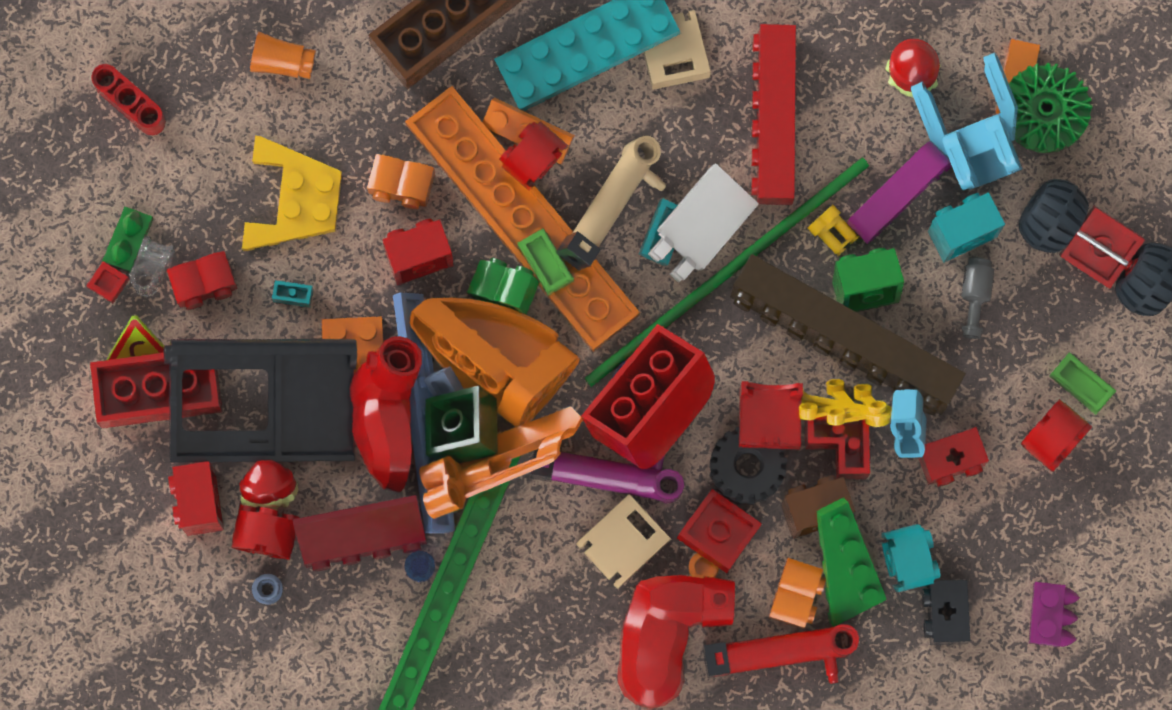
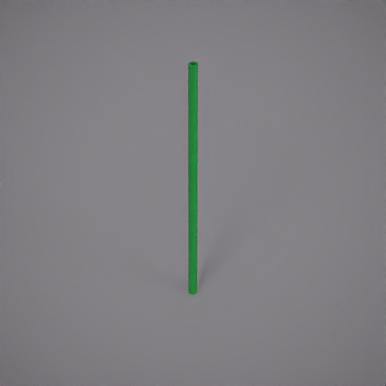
[584,157,869,387]

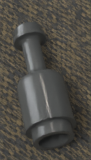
[961,258,994,339]

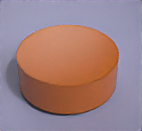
[688,553,719,578]

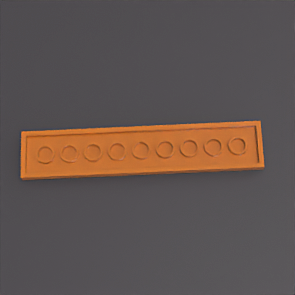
[405,86,640,352]

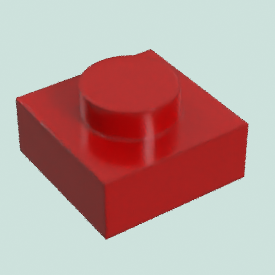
[86,261,130,304]

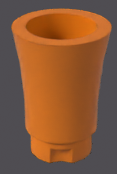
[250,32,316,79]

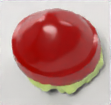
[886,39,941,98]
[239,460,298,510]

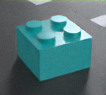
[927,192,1005,263]

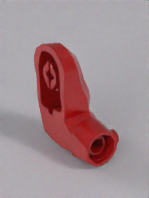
[349,336,422,493]
[617,575,735,708]

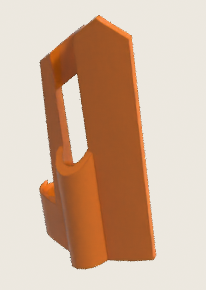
[419,406,583,519]

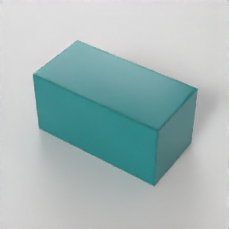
[272,280,314,308]

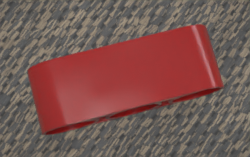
[91,64,166,136]

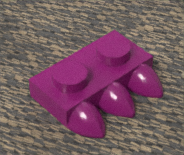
[1028,582,1080,647]

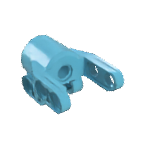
[911,52,1022,191]

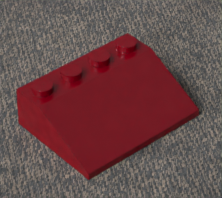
[293,495,427,571]

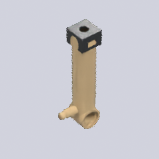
[556,136,666,271]

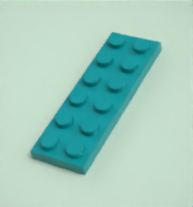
[494,0,681,111]

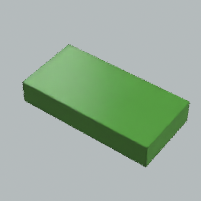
[517,228,574,296]
[1049,352,1116,415]

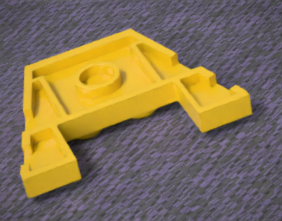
[242,135,342,251]

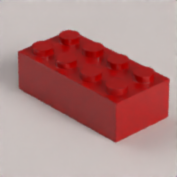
[90,353,223,429]

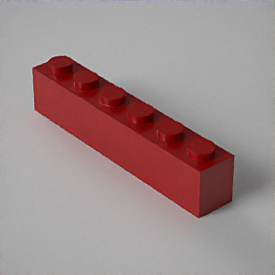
[751,24,796,205]

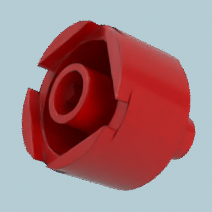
[499,122,568,191]
[1021,399,1092,472]
[231,505,300,560]

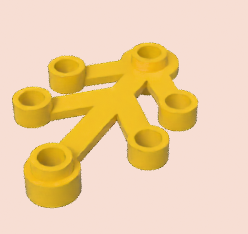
[799,379,892,427]

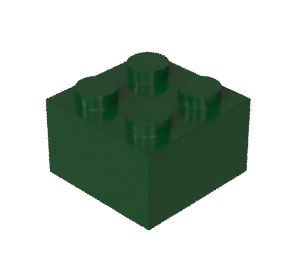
[425,385,498,464]

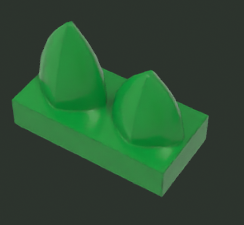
[102,206,154,273]

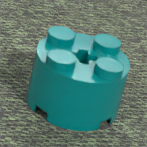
[881,524,940,593]

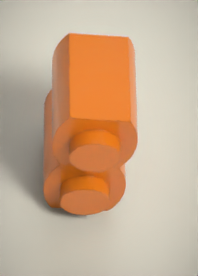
[367,154,435,210]
[768,558,826,629]

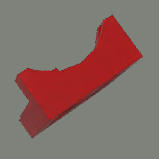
[738,381,803,449]

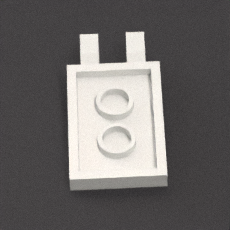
[648,163,759,282]

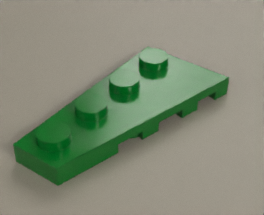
[816,497,887,627]

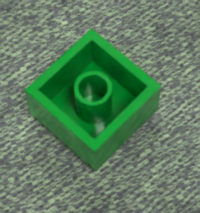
[832,248,904,312]

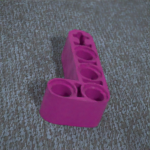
[847,140,952,244]

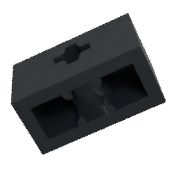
[922,580,971,645]

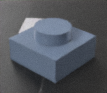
[424,366,464,396]

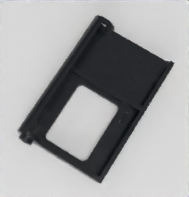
[164,339,357,463]

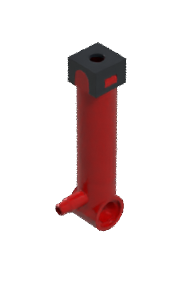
[702,624,859,684]

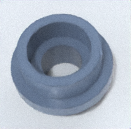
[252,574,283,605]

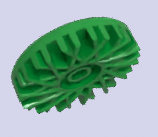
[1009,63,1092,153]

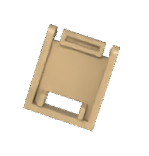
[643,10,711,90]
[576,494,672,589]

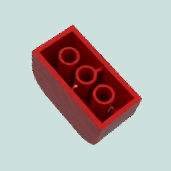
[581,324,715,469]

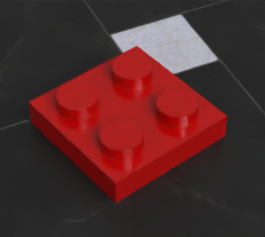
[677,489,762,573]

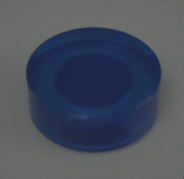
[404,551,435,582]

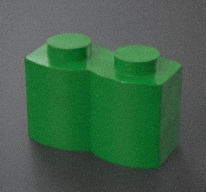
[467,258,540,315]

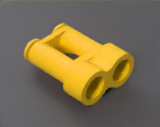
[807,204,859,257]

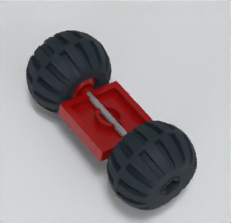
[1018,179,1172,316]

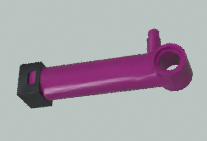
[530,449,684,504]

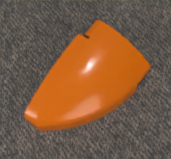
[410,298,580,427]

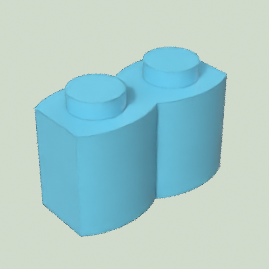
[890,389,927,458]

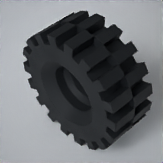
[709,427,787,505]

